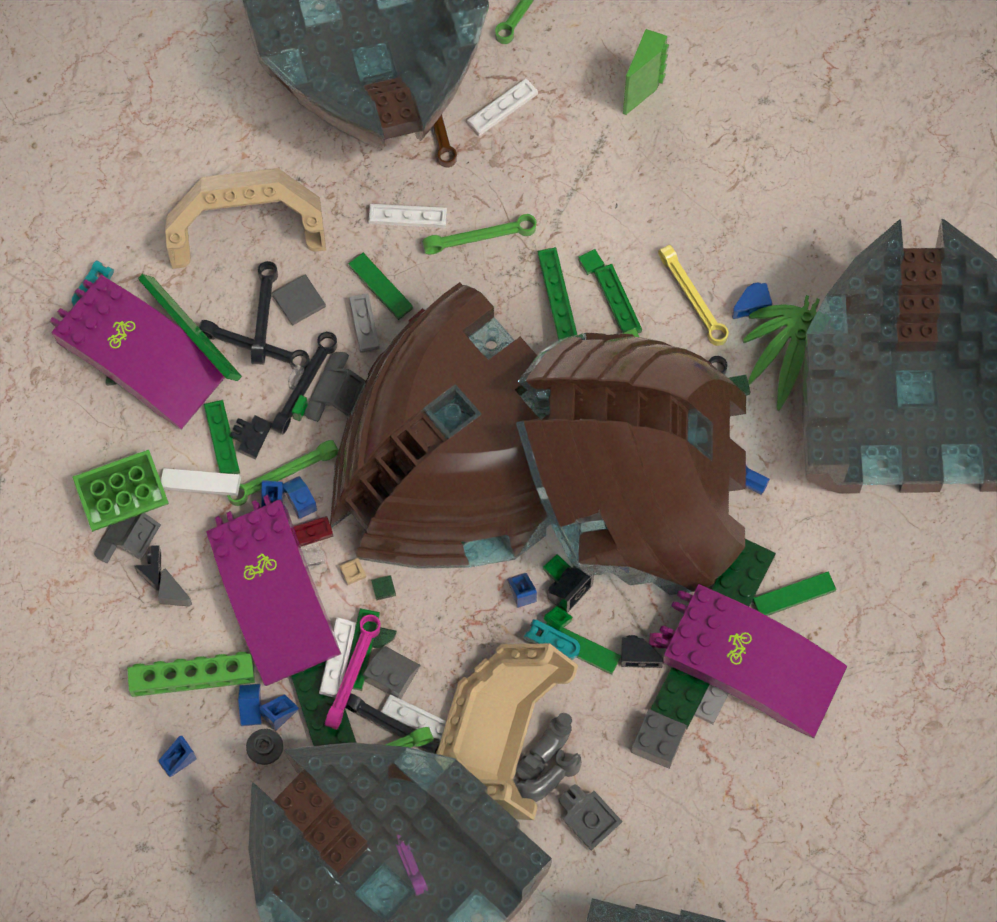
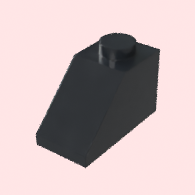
[621,635,663,668]

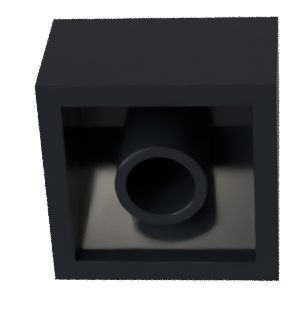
[548,564,594,613]

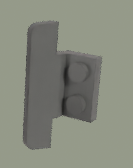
[304,352,366,422]
[94,513,161,563]

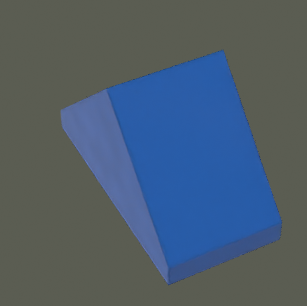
[261,480,285,507]
[507,573,537,608]
[238,684,262,726]
[259,694,299,731]
[158,735,197,777]

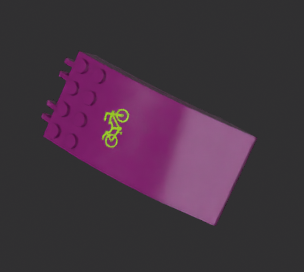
[49,275,225,430]
[206,495,341,686]
[654,584,847,738]

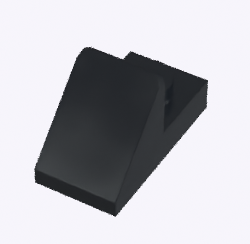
[135,545,162,591]

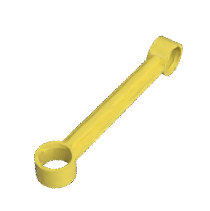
[658,245,729,346]

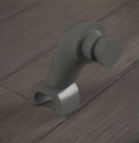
[516,713,572,780]
[513,749,582,802]

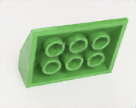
[623,29,669,115]
[73,449,169,532]

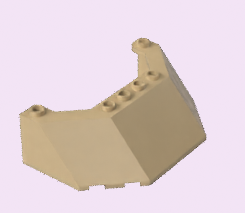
[165,168,326,269]
[435,643,578,820]

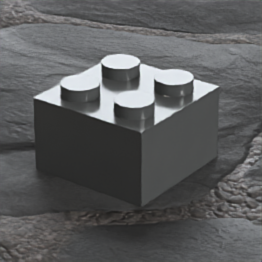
[631,709,687,769]

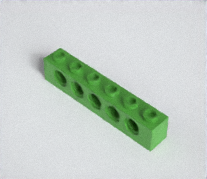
[127,652,255,697]

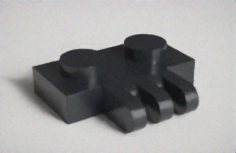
[229,415,272,460]

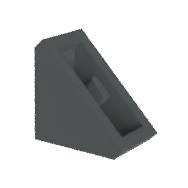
[158,568,192,607]

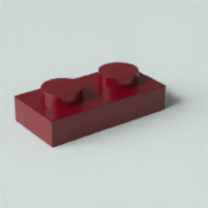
[294,516,334,547]

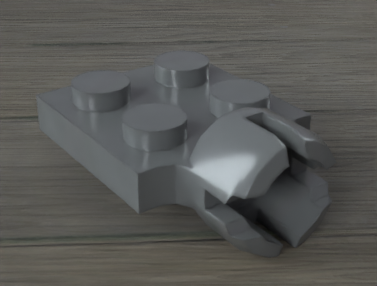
[559,784,623,851]

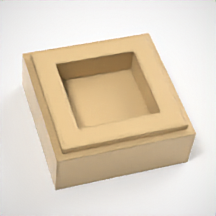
[340,558,366,585]

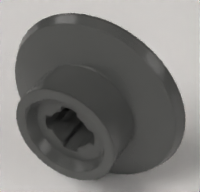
[246,729,283,765]

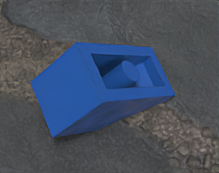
[732,282,772,319]
[283,476,317,519]

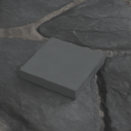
[272,274,326,326]

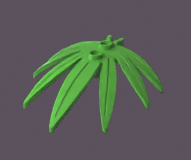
[743,295,831,411]

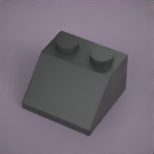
[363,646,421,699]

